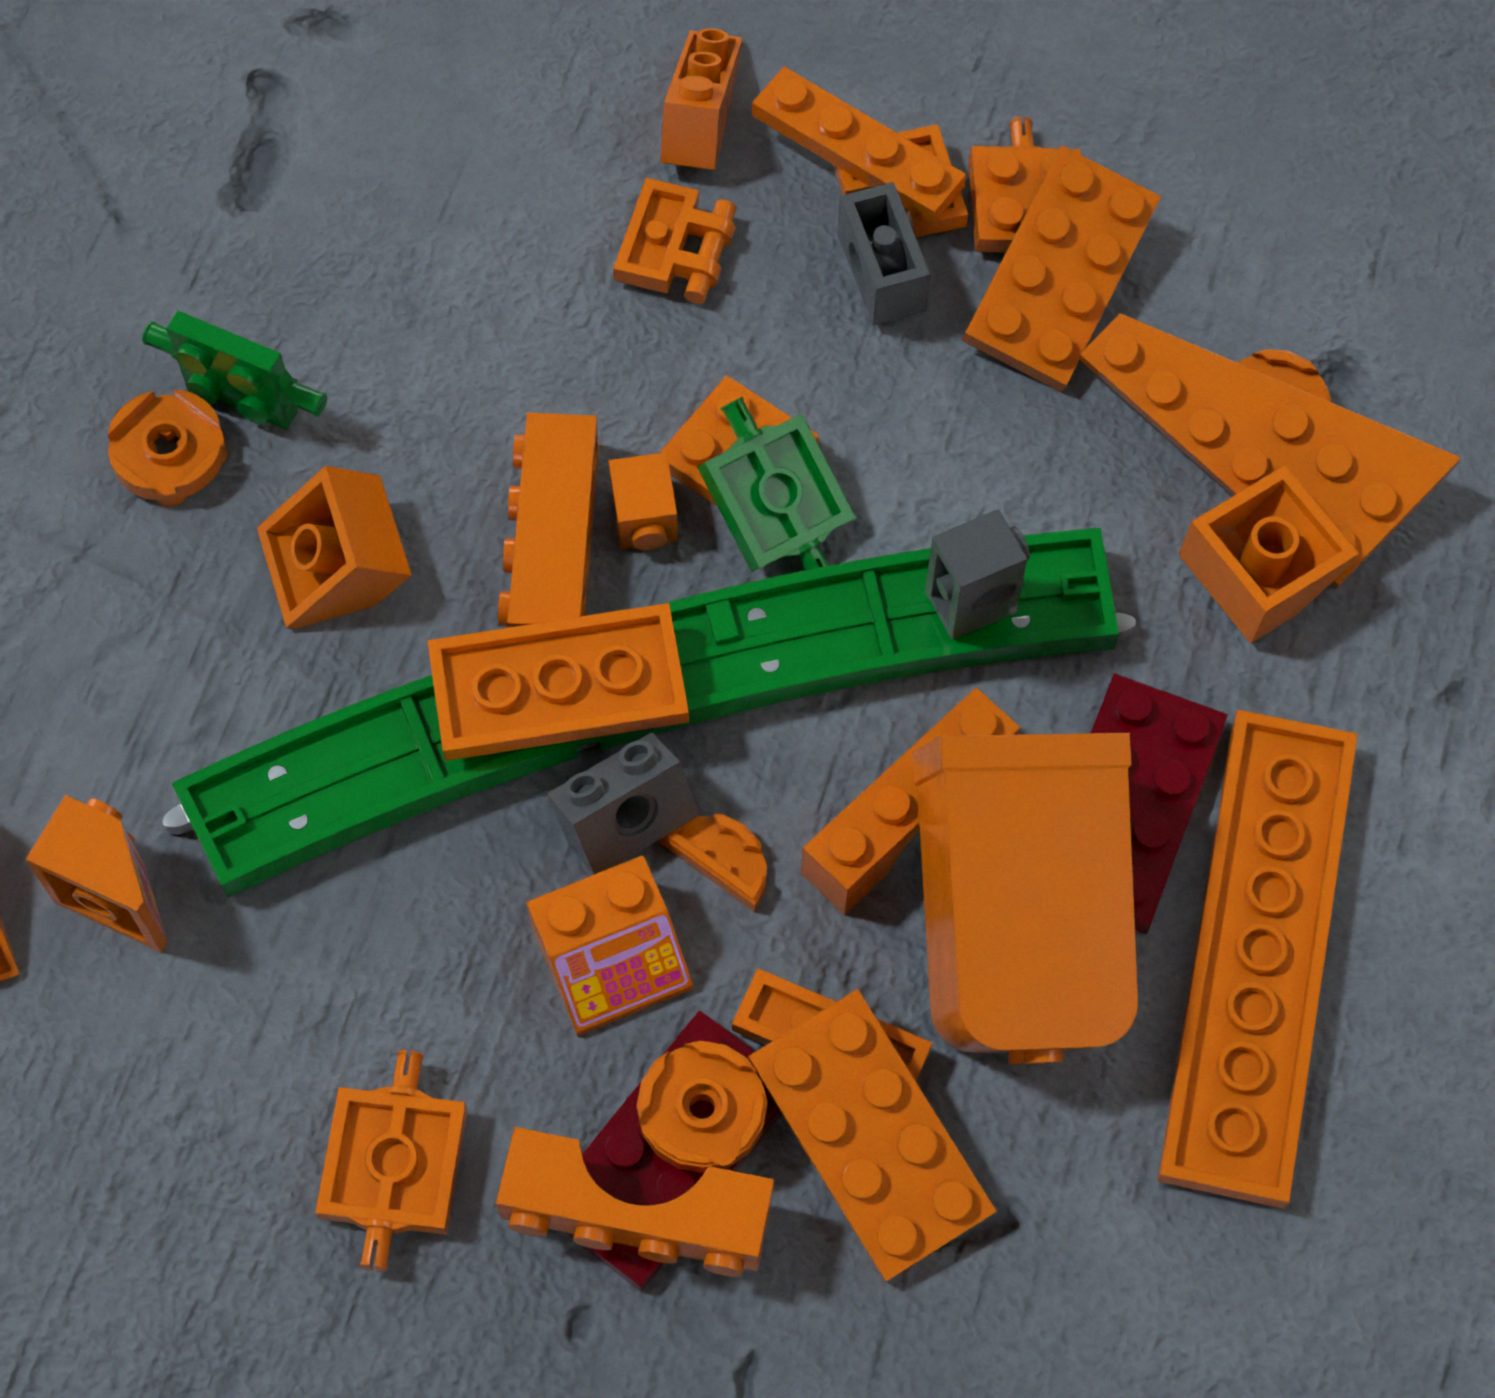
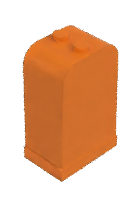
[912,733,1138,1065]

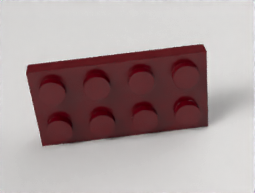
[1091,673,1228,934]
[564,1010,782,1292]

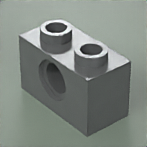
[837,182,931,326]
[925,509,1030,641]
[547,732,701,875]

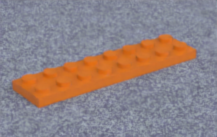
[1157,709,1358,1209]

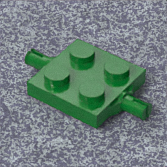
[142,310,327,430]
[697,397,856,572]

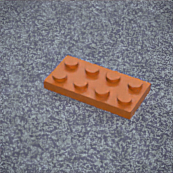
[961,145,1162,392]
[427,603,689,761]
[748,989,997,1282]

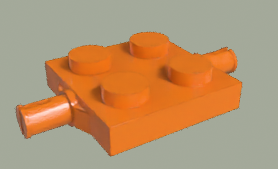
[968,117,1081,253]
[315,1050,468,1272]

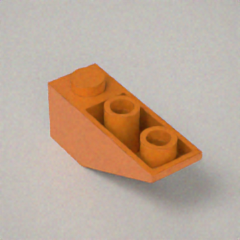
[660,28,743,170]

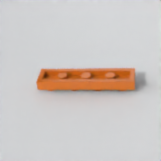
[752,66,966,225]

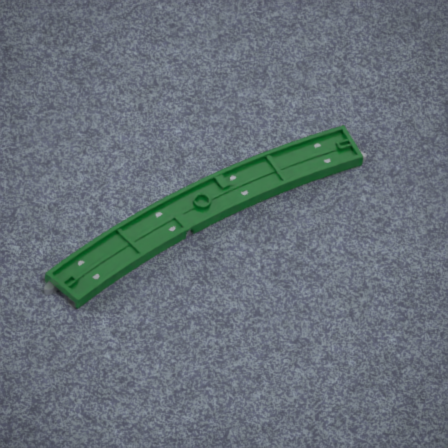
[162,527,1136,898]

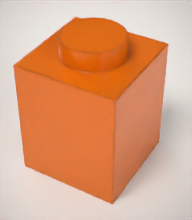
[608,452,678,551]

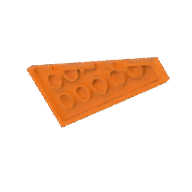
[1080,313,1462,589]

